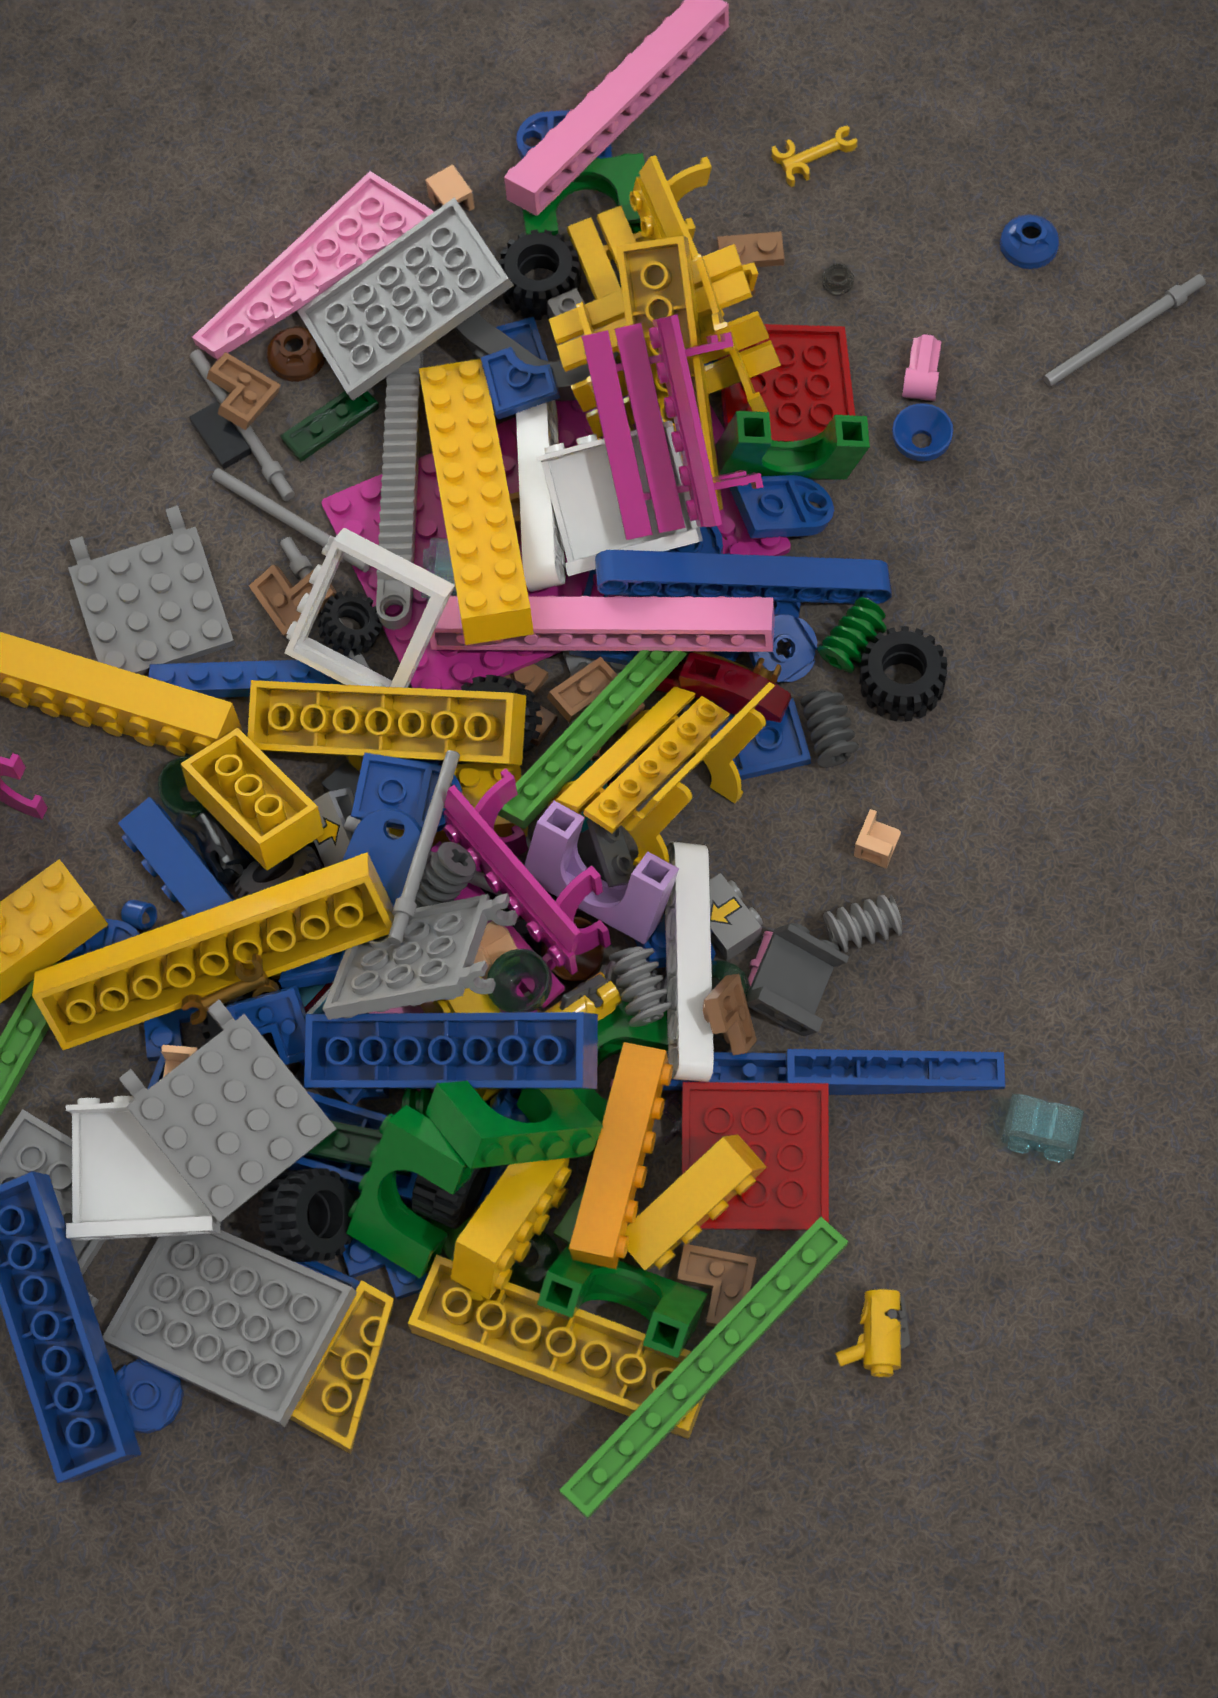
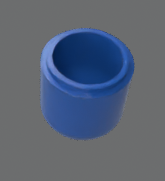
[121,900,157,931]

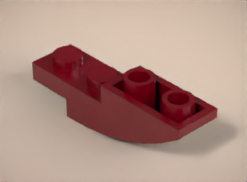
[655,652,791,723]

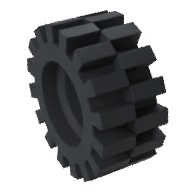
[317,591,383,656]

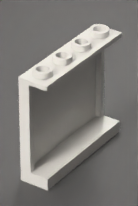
[536,416,703,576]
[66,1096,220,1241]

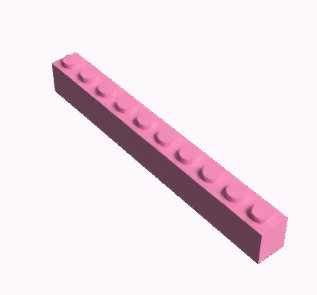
[504,0,729,216]
[430,595,775,652]

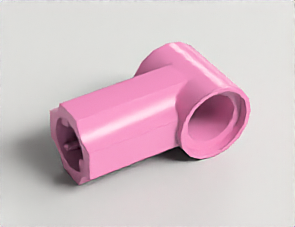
[902,334,941,401]

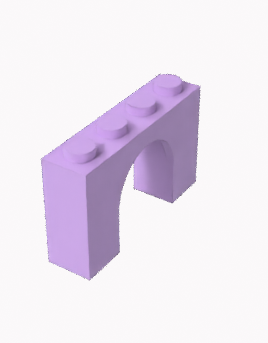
[524,801,679,945]

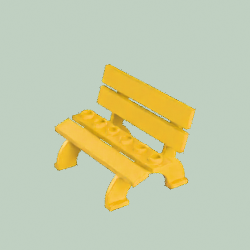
[567,155,759,363]
[549,244,781,438]
[548,682,775,867]

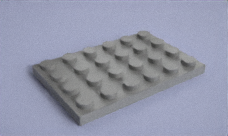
[297,198,514,400]
[103,1230,357,1427]

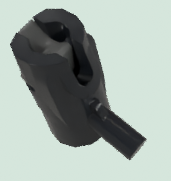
[175,811,250,884]

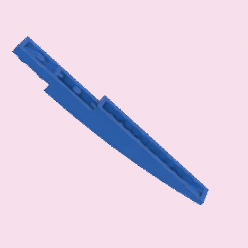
[663,1049,1005,1095]

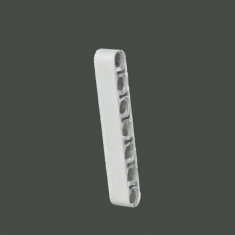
[516,400,565,592]
[665,841,714,1082]

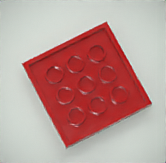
[718,324,855,442]
[682,1082,829,1231]

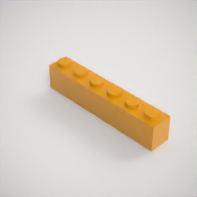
[569,1042,673,1269]

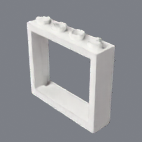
[285,528,455,688]

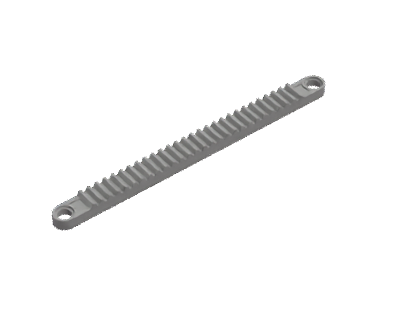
[376,350,424,630]

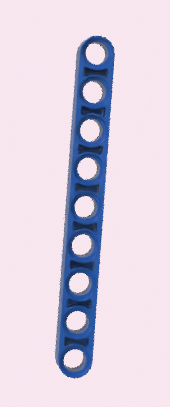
[595,550,892,604]

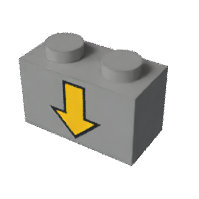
[313,787,355,867]
[709,873,763,961]

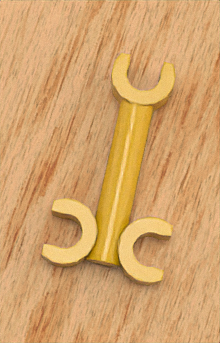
[771,126,857,187]

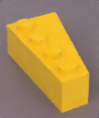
[625,1134,767,1270]
[290,1280,394,1454]

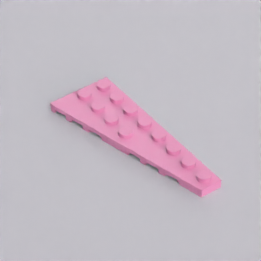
[192,171,434,360]

